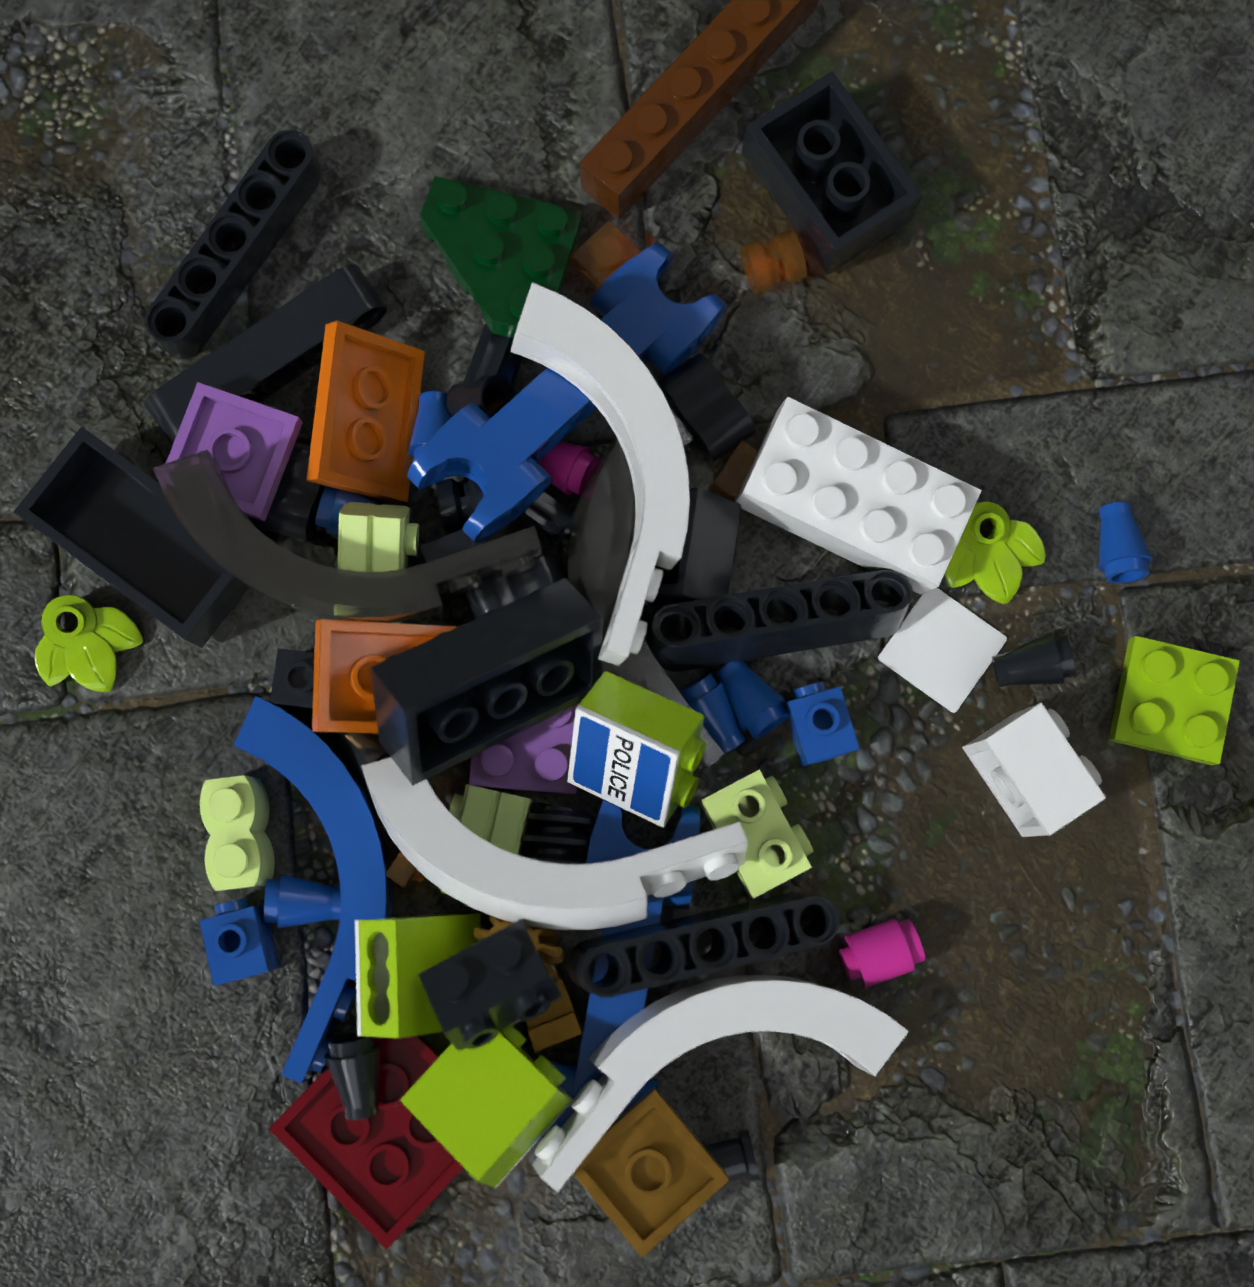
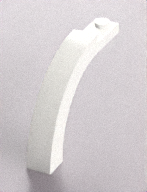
[510,283,690,666]
[361,757,748,930]
[532,975,909,1192]

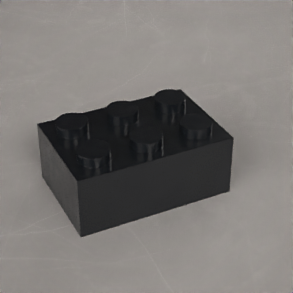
[742,71,923,275]

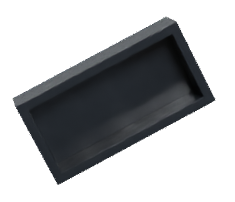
[14,427,267,648]

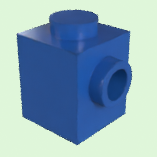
[783,682,860,768]
[199,897,280,986]

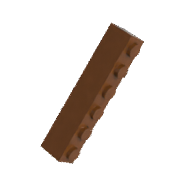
[579,0,818,220]

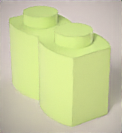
[200,775,275,891]

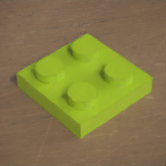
[1108,636,1240,765]

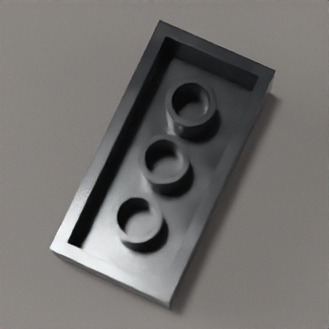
[370,578,603,786]

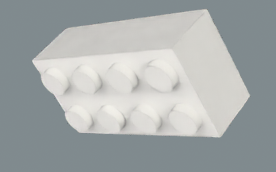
[734,397,982,595]

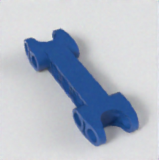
[407,243,727,543]
[537,799,700,1158]

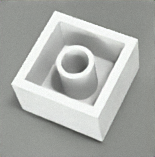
[962,703,1106,837]

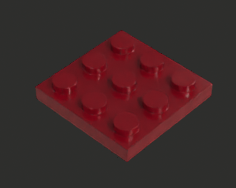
[269,1035,464,1250]

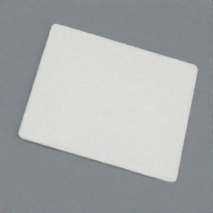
[878,588,1007,713]

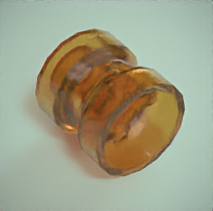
[740,229,807,295]

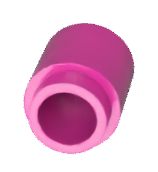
[839,918,925,988]

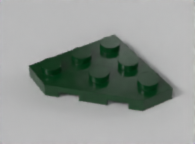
[420,176,583,338]

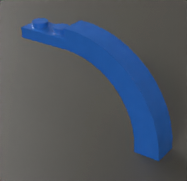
[233,696,394,1084]

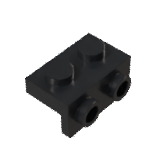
[418,919,561,1051]

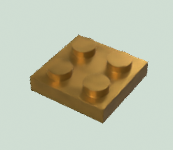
[573,1087,730,1258]

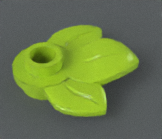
[944,501,1045,604]
[34,594,144,693]

